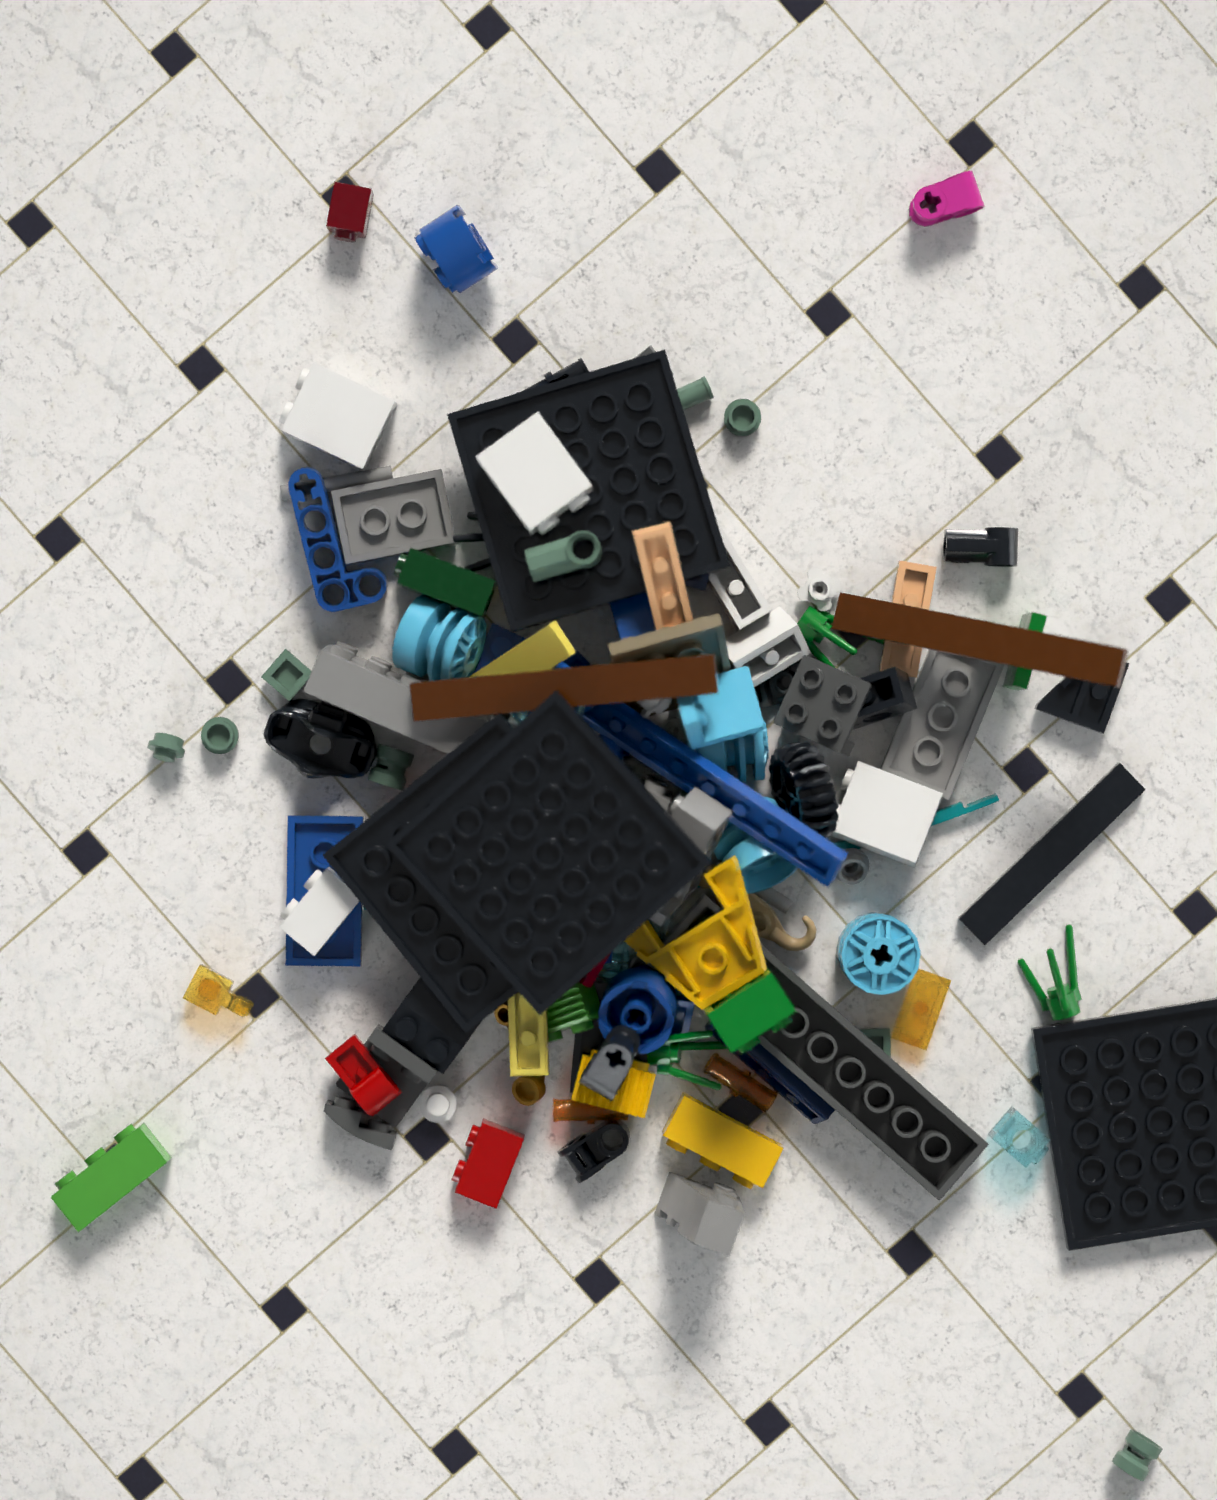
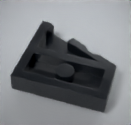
[1035,662,1130,734]

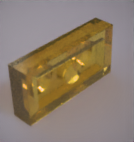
[890,968,951,1050]

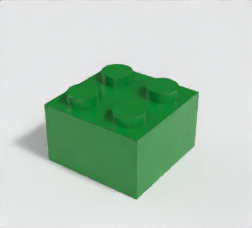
[704,968,796,1054]

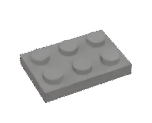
[331,469,456,565]

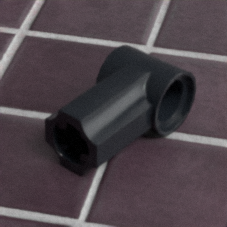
[943,527,1018,567]

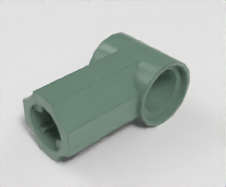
[524,531,603,583]

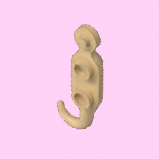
[699,863,816,952]

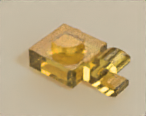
[183,964,254,1017]

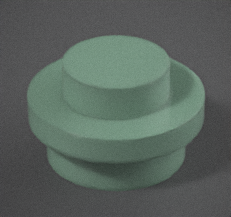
[724,399,761,437]
[201,717,239,754]
[147,733,185,763]

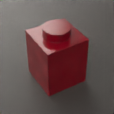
[326,182,374,242]

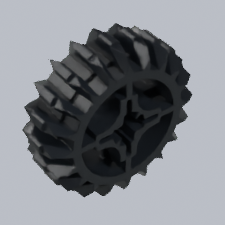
[769,742,839,838]

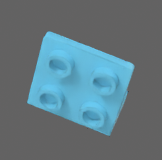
[677,666,765,750]

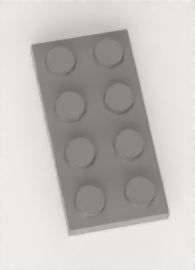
[880,650,1004,800]

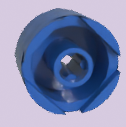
[414,205,498,293]
[599,965,678,1054]

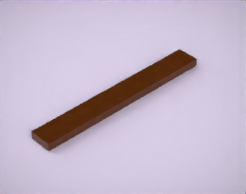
[831,592,1129,688]
[410,654,719,722]

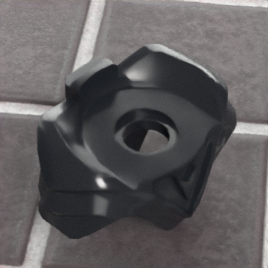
[263,698,377,779]

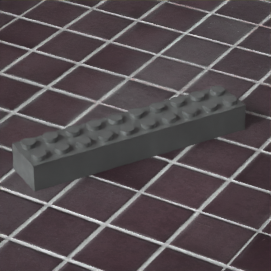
[662,893,989,1201]

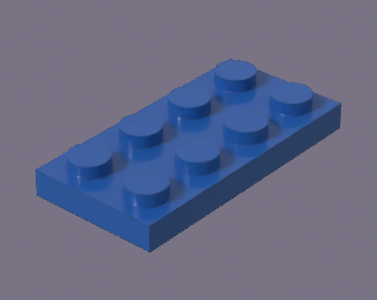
[285,815,364,967]

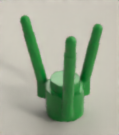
[797,606,884,667]
[1018,924,1082,1021]
[647,1030,727,1090]

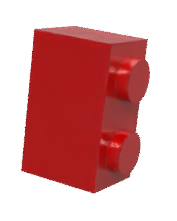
[451,1118,525,1209]

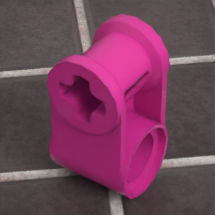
[909,171,985,227]

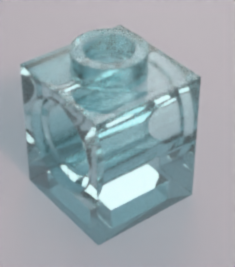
[988,1106,1051,1168]

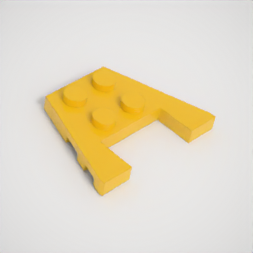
[624,855,767,1010]

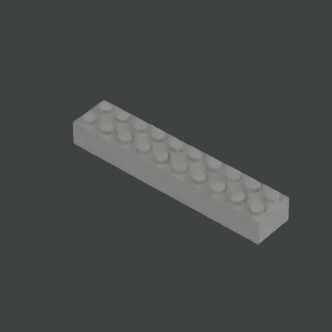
[303,641,672,811]

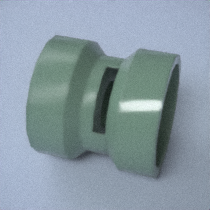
[368,744,414,791]
[1112,1429,1163,1481]

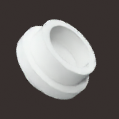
[419,1085,457,1123]

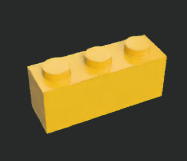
[662,1092,784,1189]

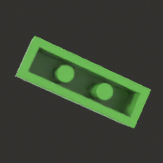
[51,1123,172,1232]

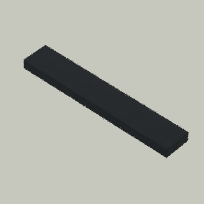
[958,763,1146,945]

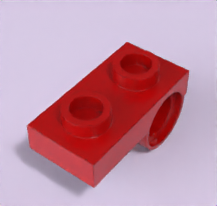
[325,1034,402,1117]

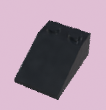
[382,977,482,1074]

